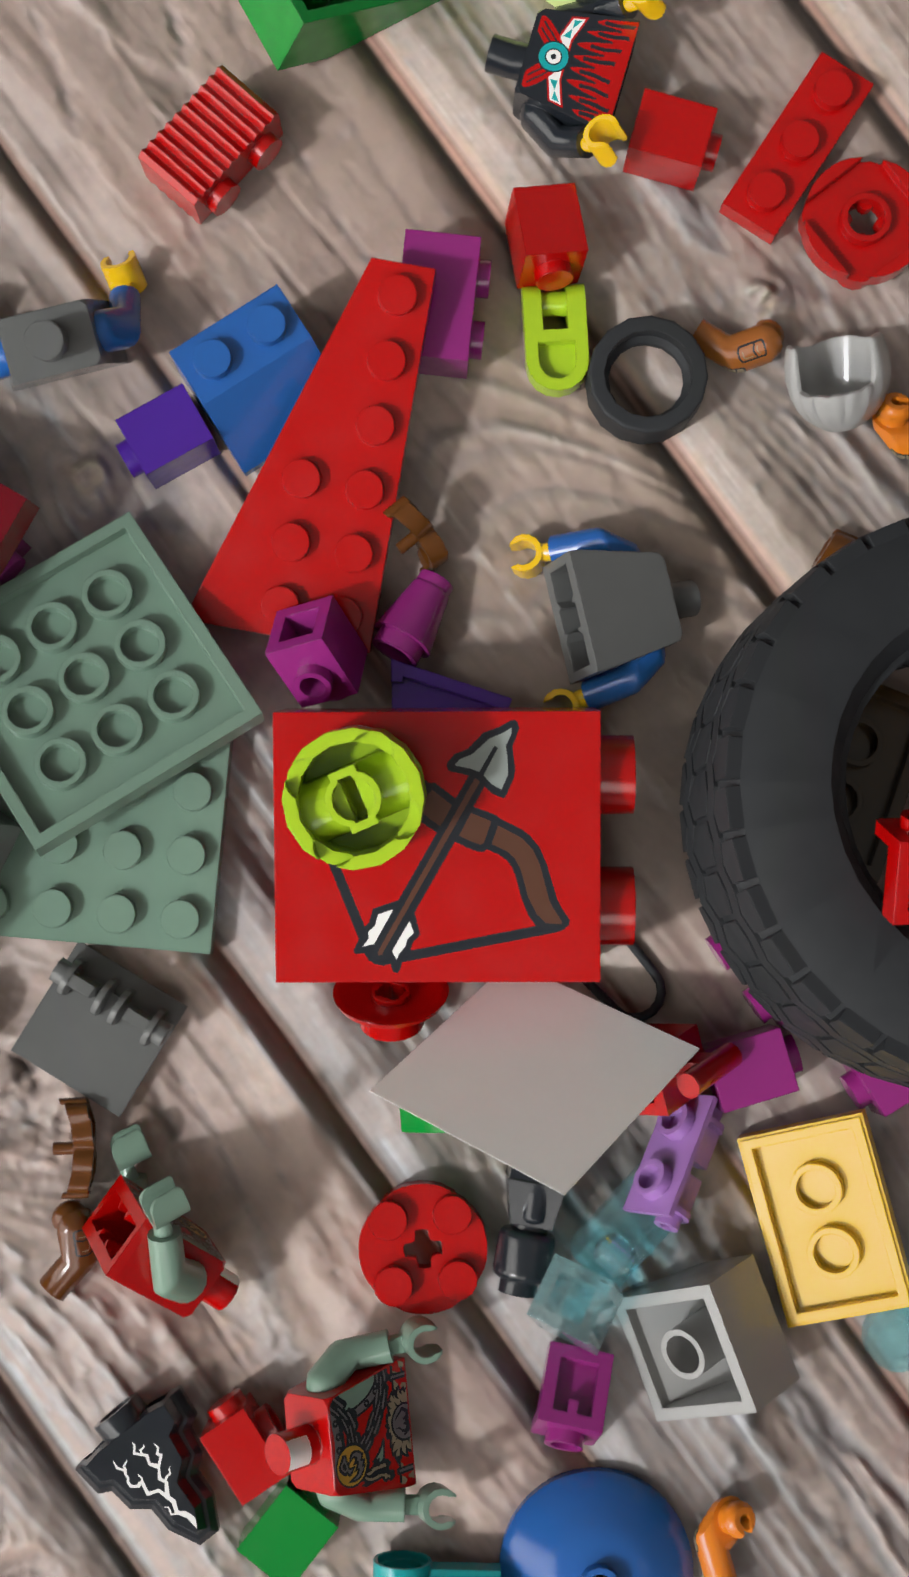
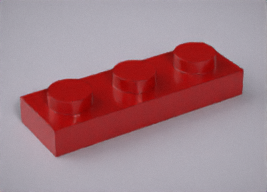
[719,52,874,245]

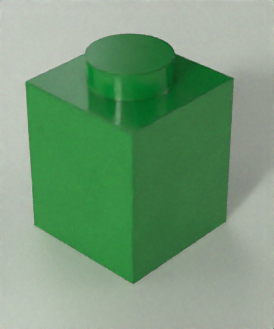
[236,1474,341,1577]

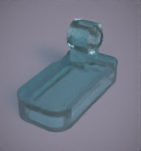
[570,1162,670,1289]

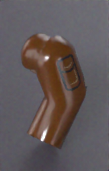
[39,1199,98,1301]

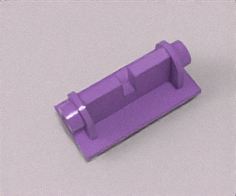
[623,1095,725,1233]

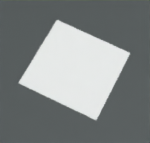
[369,982,700,1196]

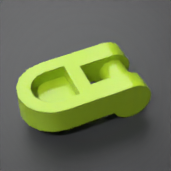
[521,283,589,398]

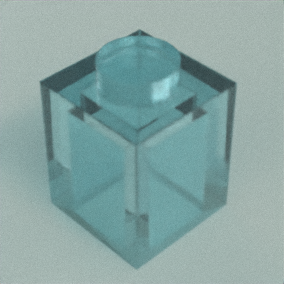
[526,1253,624,1356]

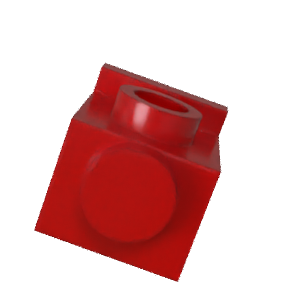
[199,1388,291,1506]

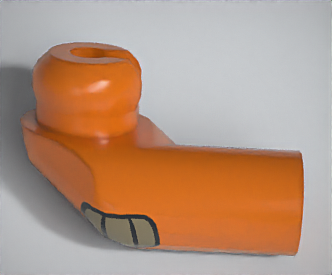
[872,392,909,460]
[694,1495,756,1577]

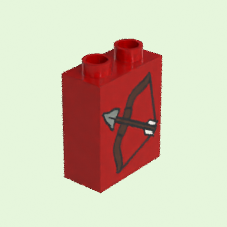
[273,707,636,983]

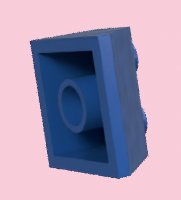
[169,284,321,476]

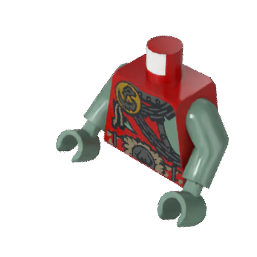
[82,1124,240,1317]
[265,1315,456,1531]

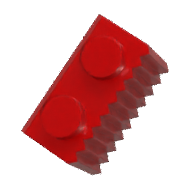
[138,65,283,224]

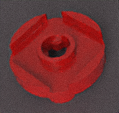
[798,157,909,290]
[359,1180,488,1314]

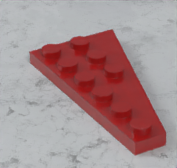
[191,257,437,653]

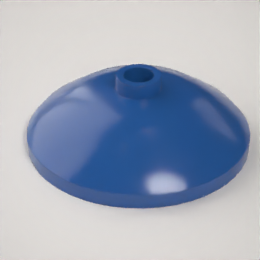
[499,1467,694,1577]

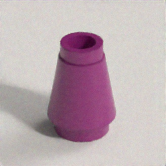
[372,569,453,667]

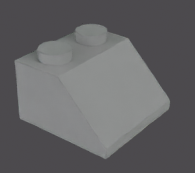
[612,1254,800,1422]

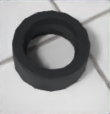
[585,315,708,445]

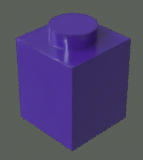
[115,383,221,489]

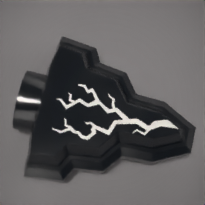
[75,1385,220,1545]

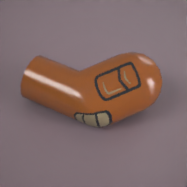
[693,319,785,373]

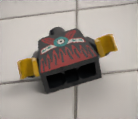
[485,0,666,168]

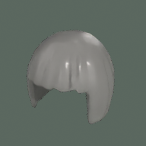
[784,332,892,432]

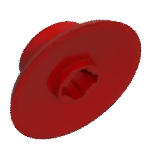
[333,982,449,1042]

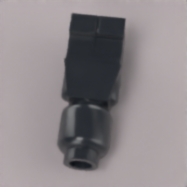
[493,1165,564,1298]

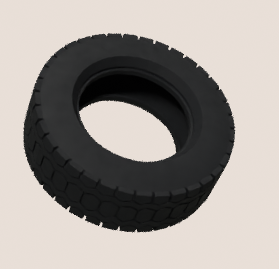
[679,518,909,1088]

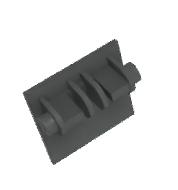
[11,943,188,1117]

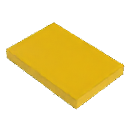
[737,1108,909,1328]

